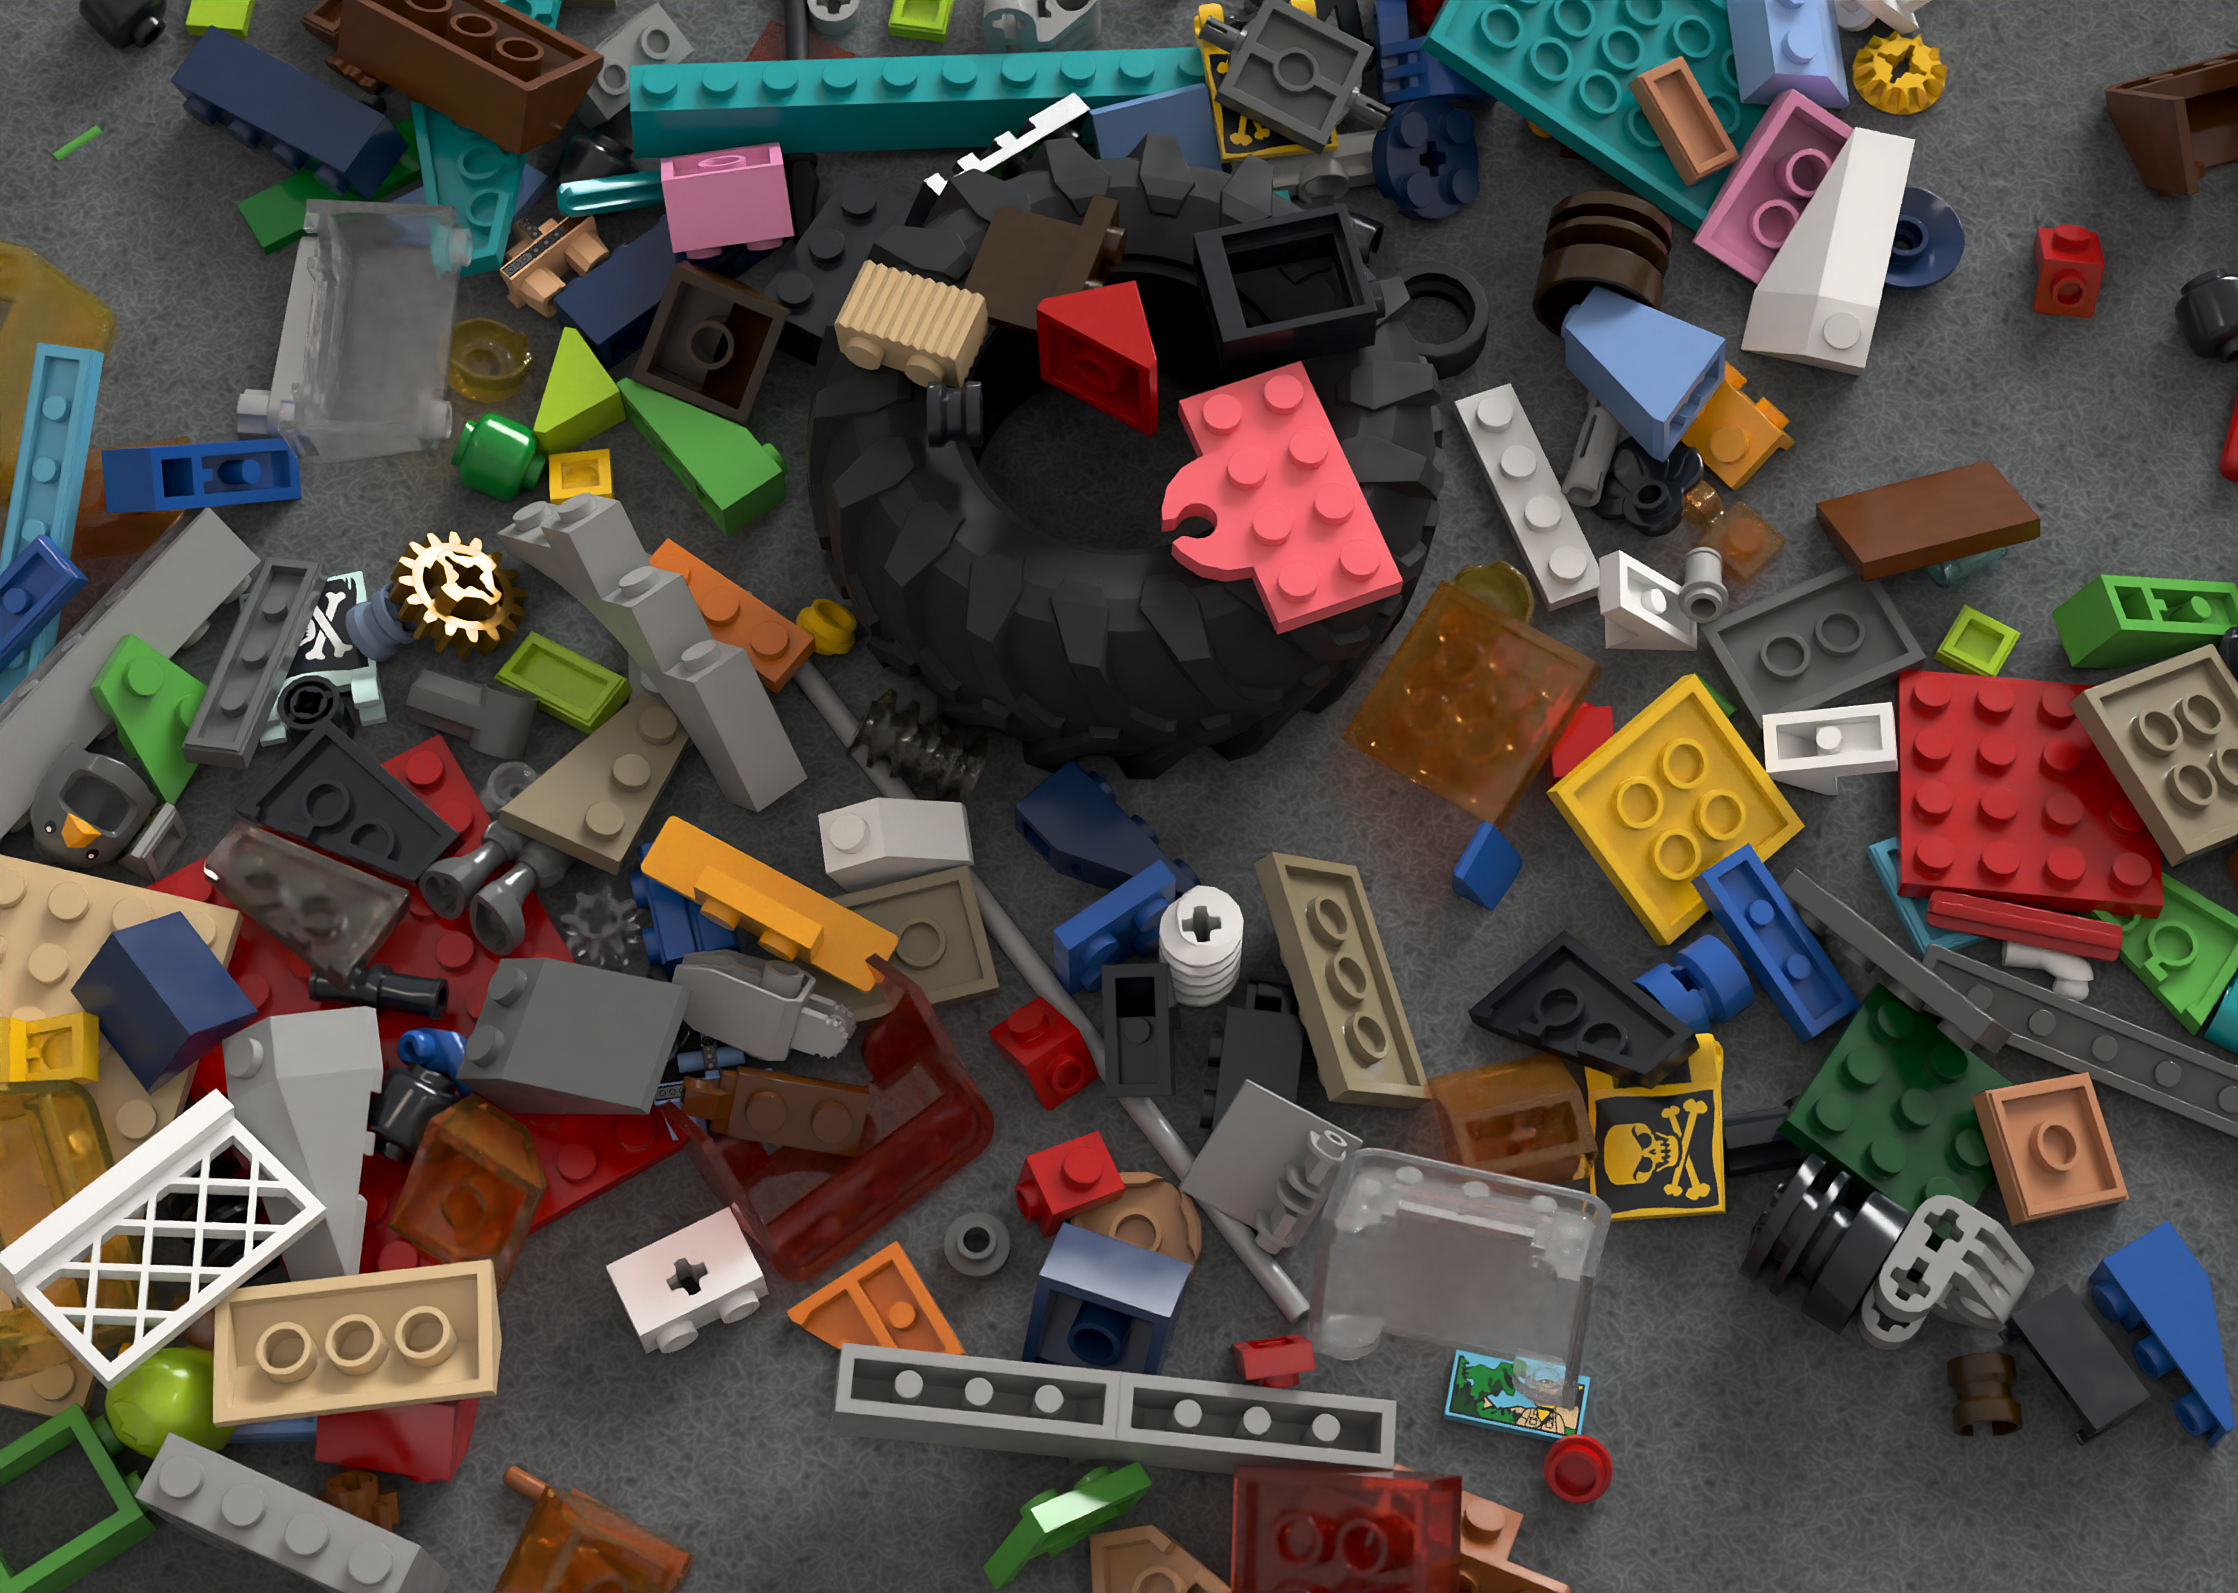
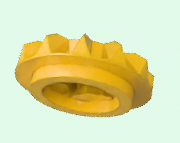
[1852,29,1947,115]

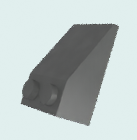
[455,958,692,1114]

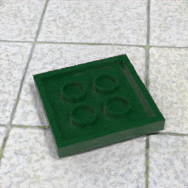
[1776,982,2015,1253]

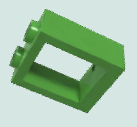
[0,1403,157,1593]

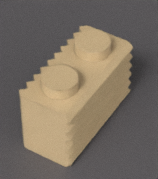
[834,260,989,388]

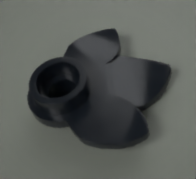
[1590,436,1704,537]

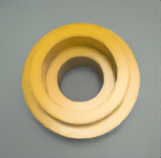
[796,599,857,656]

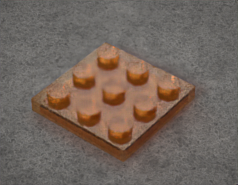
[1341,580,1603,832]

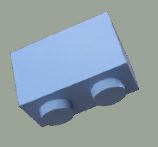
[1726,0,1849,109]

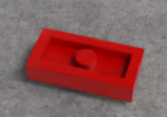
[1231,1334,1315,1388]

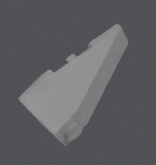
[222,1006,383,1282]

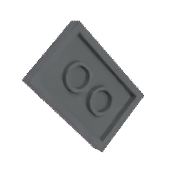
[1697,563,1927,740]

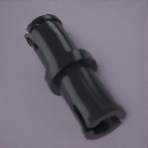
[308,960,449,1020]

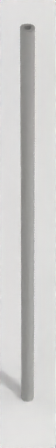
[792,658,1313,1325]

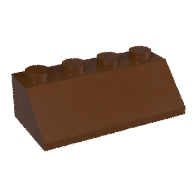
[337,0,605,155]

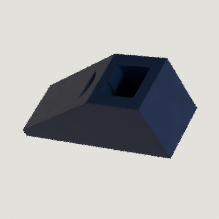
[1014,759,1202,901]

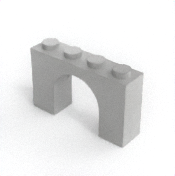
[135,1432,452,1593]

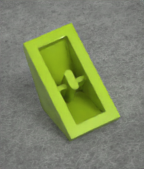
[533,327,626,459]

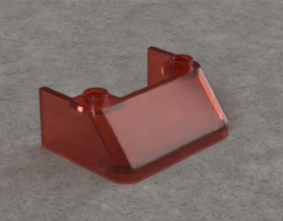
[659,953,994,1281]

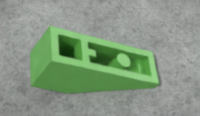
[615,377,788,538]
[2051,574,2238,669]

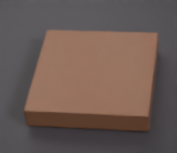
[1971,1072,2129,1226]

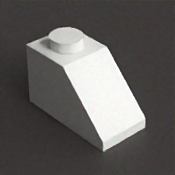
[818,797,974,893]

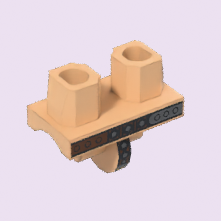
[499,215,610,318]

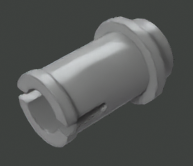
[1678,547,1728,623]

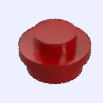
[1543,1434,1613,1503]

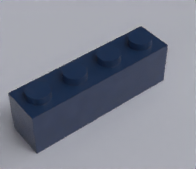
[170,25,409,202]
[553,213,791,372]

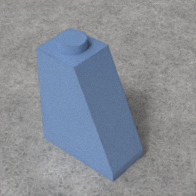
[1561,285,1726,462]

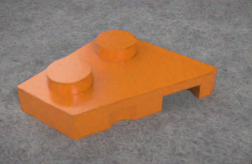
[786,1241,968,1356]

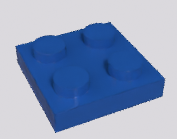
[1053,859,1176,996]

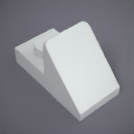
[1598,550,1697,651]
[1762,702,1898,795]

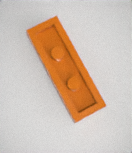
[649,538,816,694]

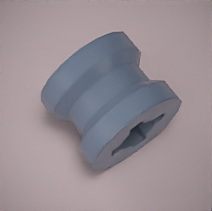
[345,583,417,662]

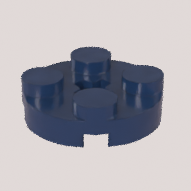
[1372,99,1480,221]

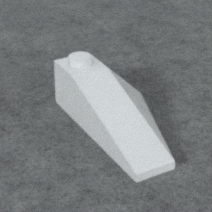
[1741,127,1915,376]

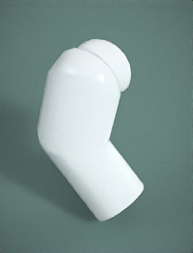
[2002,941,2094,1001]

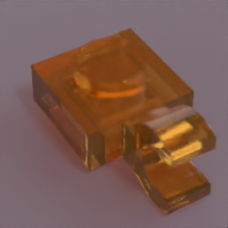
[1683,480,1787,587]

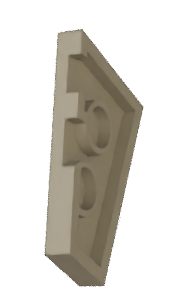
[498,693,692,876]

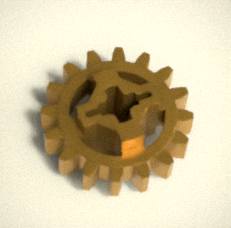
[389,532,527,659]

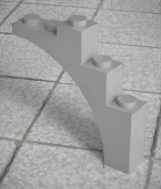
[497,493,807,812]

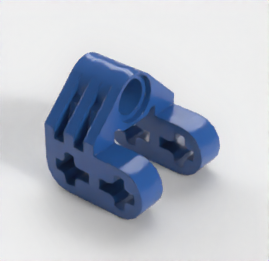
[1372,0,1499,109]

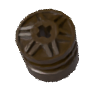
[1532,191,1674,337]

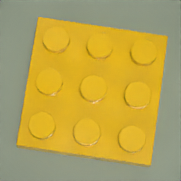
[1546,673,1805,946]

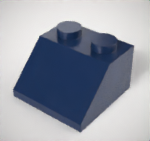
[1021,1222,1192,1376]

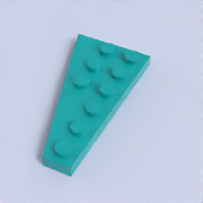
[410,0,562,282]

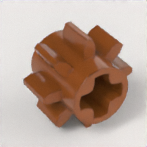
[317,1470,400,1533]

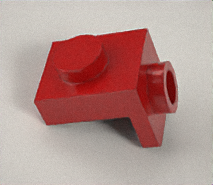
[2033,224,2105,318]
[988,996,1099,1110]
[1014,1131,1126,1239]

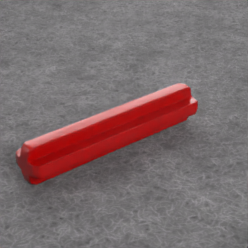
[1926,889,2123,962]

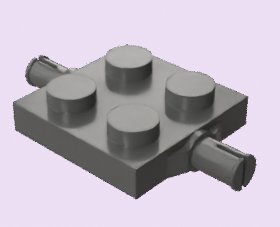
[1198,0,1391,155]

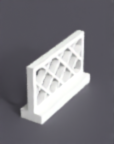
[0,1089,326,1390]

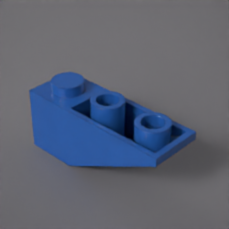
[2089,1221,2235,1448]

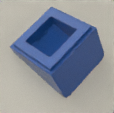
[1452,821,1522,911]

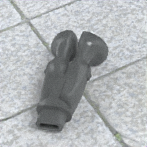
[419,820,578,956]

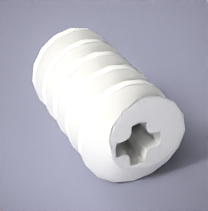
[1159,885,1244,1007]

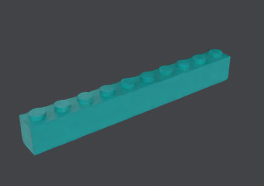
[629,47,1217,159]

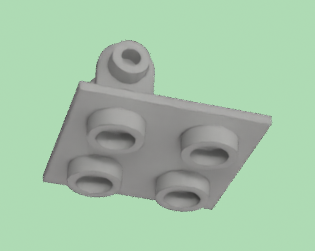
[1179,1079,1363,1254]

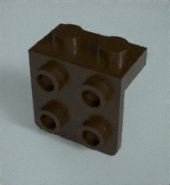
[963,194,1127,337]

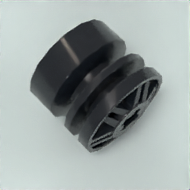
[1739,1153,1914,1335]

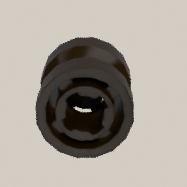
[1946,1352,2023,1436]

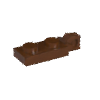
[679,1065,870,1157]

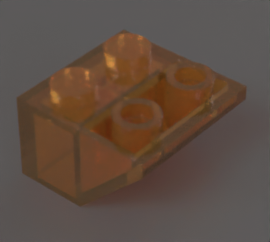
[1427,1053,1598,1205]

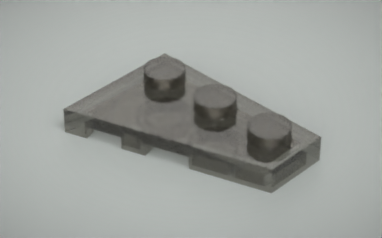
[204,820,411,994]

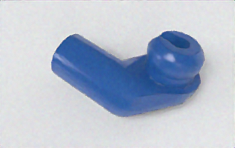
[397,1028,482,1102]

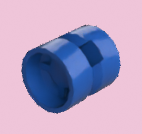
[1631,934,1755,1034]

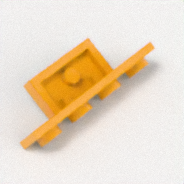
[641,816,898,994]

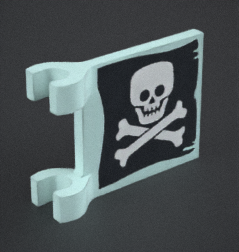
[239,571,387,747]

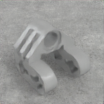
[983,0,1102,54]
[1857,1195,2035,1350]

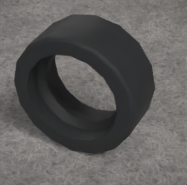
[1388,261,1490,380]

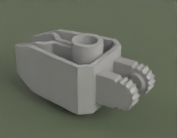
[671,949,857,1061]

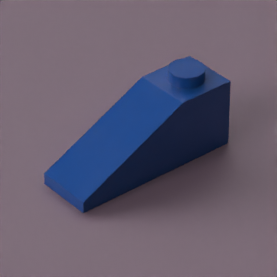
[101,437,302,513]

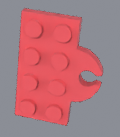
[1161,361,1403,635]

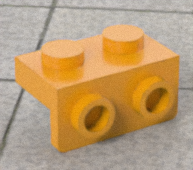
[1680,360,1795,491]

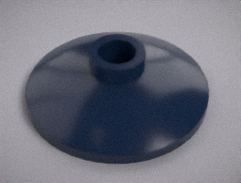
[1884,185,1965,290]

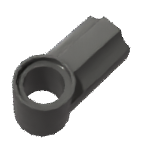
[406,669,539,761]

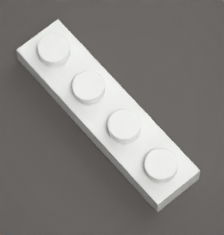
[1453,383,1600,612]

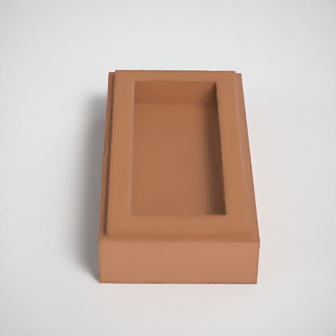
[1628,56,1741,187]

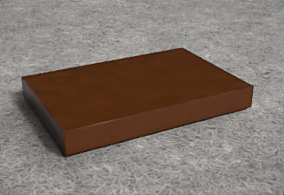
[1816,460,2040,582]

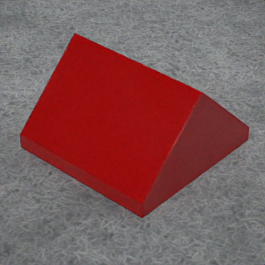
[1036,280,1158,437]

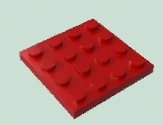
[1895,669,2164,919]

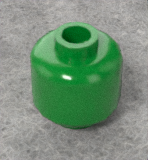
[451,412,547,503]

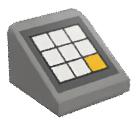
[116,802,188,882]

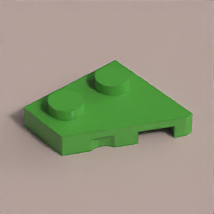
[89,634,208,806]
[983,1461,1153,1591]

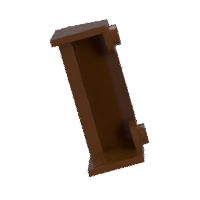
[2104,51,2238,197]

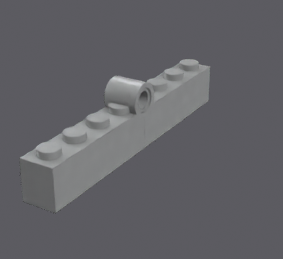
[830,1343,1396,1489]

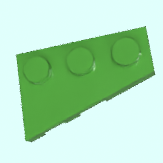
[2077,872,2238,1036]

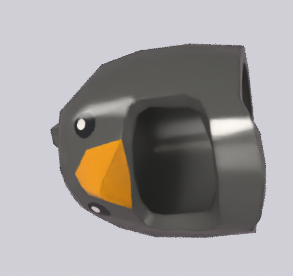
[30,743,158,870]

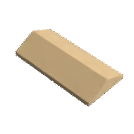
[213,1259,502,1427]

